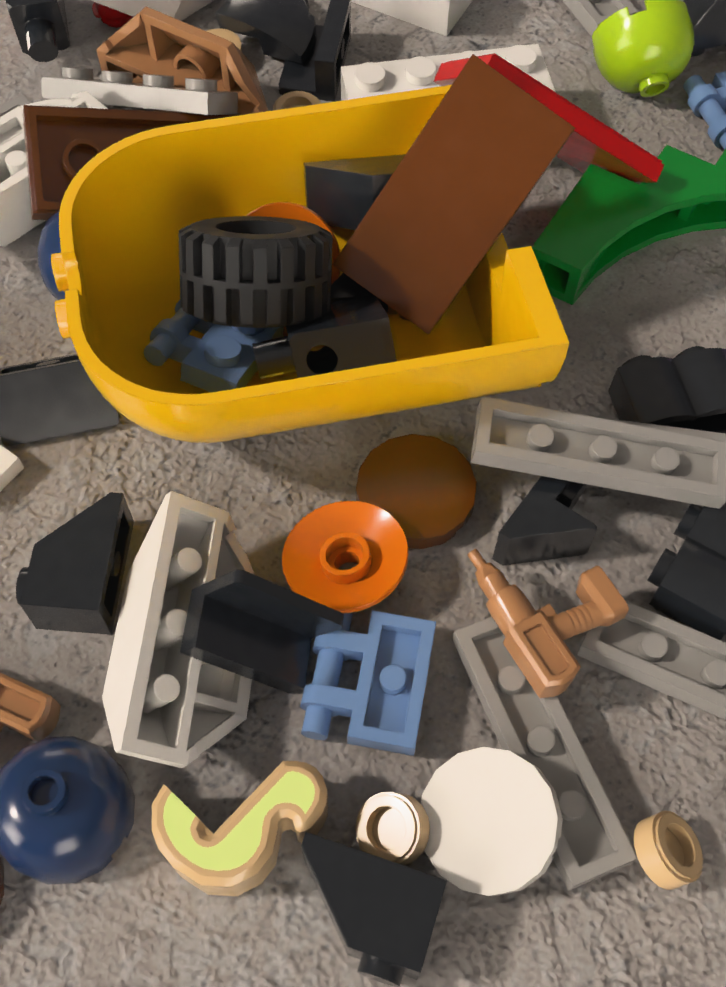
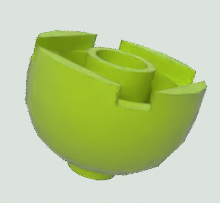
[592,0,694,97]

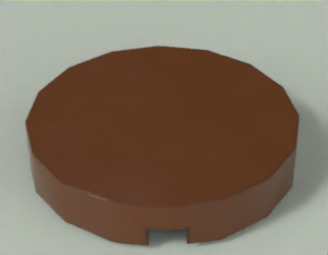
[356,434,477,549]

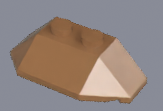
[96,6,268,115]

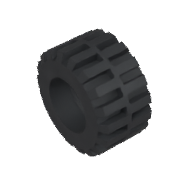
[179,216,333,328]

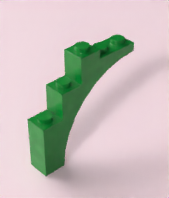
[532,145,726,305]

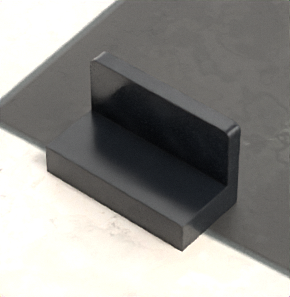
[278,0,351,102]
[0,354,120,446]
[180,569,344,693]

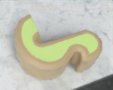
[152,761,329,896]

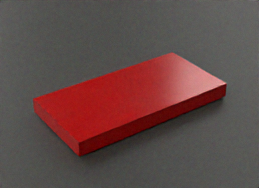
[433,53,664,183]

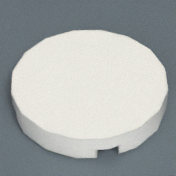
[421,747,563,896]

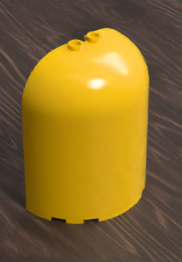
[51,85,570,443]

